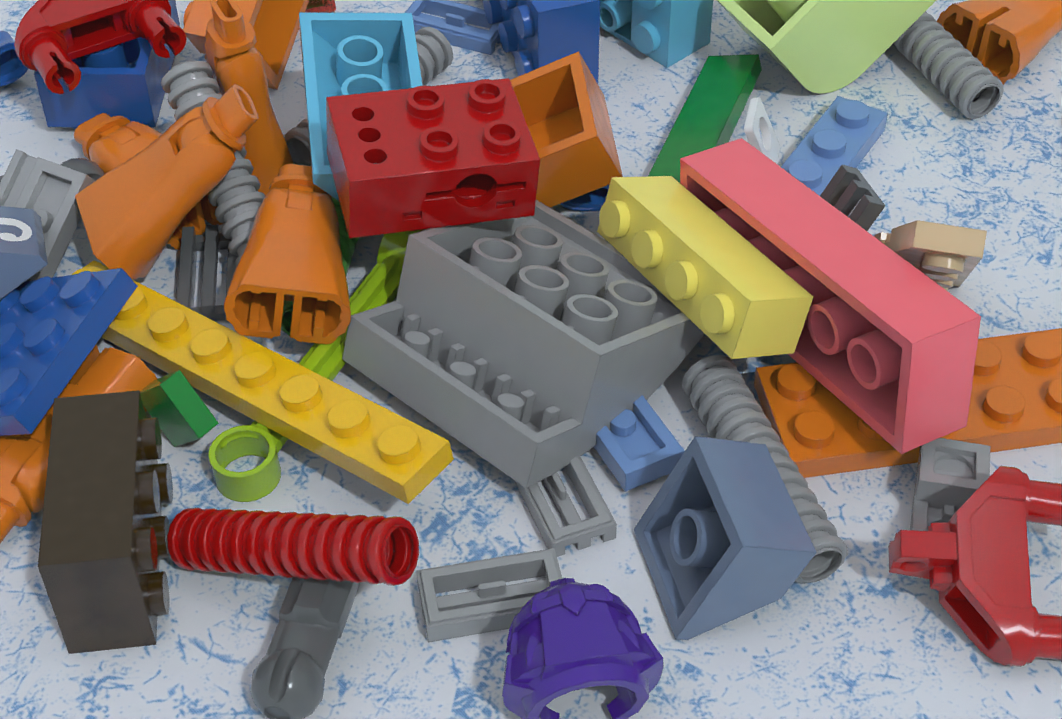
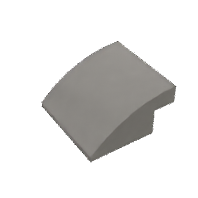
[342,200,704,489]

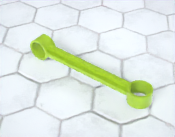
[209,229,427,502]

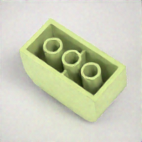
[717,0,936,94]

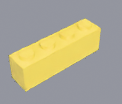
[597,176,814,359]

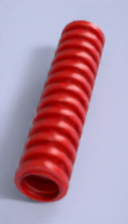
[167,508,419,586]

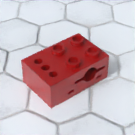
[326,78,540,238]

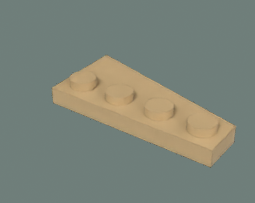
[874,220,987,291]

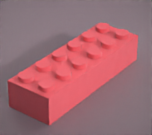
[680,138,981,454]

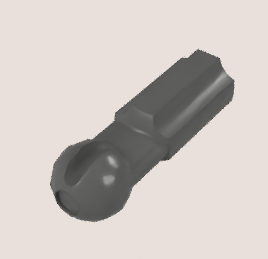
[250,577,360,719]

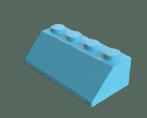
[299,12,423,202]

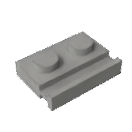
[0,149,95,281]

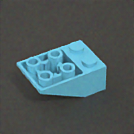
[600,0,713,68]

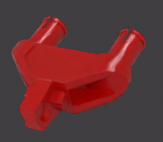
[14,0,187,94]
[888,466,1062,667]

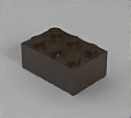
[38,390,173,654]

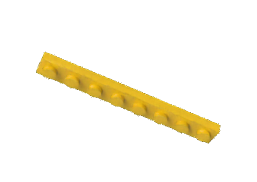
[72,260,454,504]

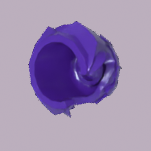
[502,578,664,719]

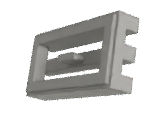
[514,455,617,557]
[416,548,562,642]

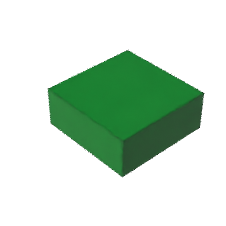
[140,370,219,447]

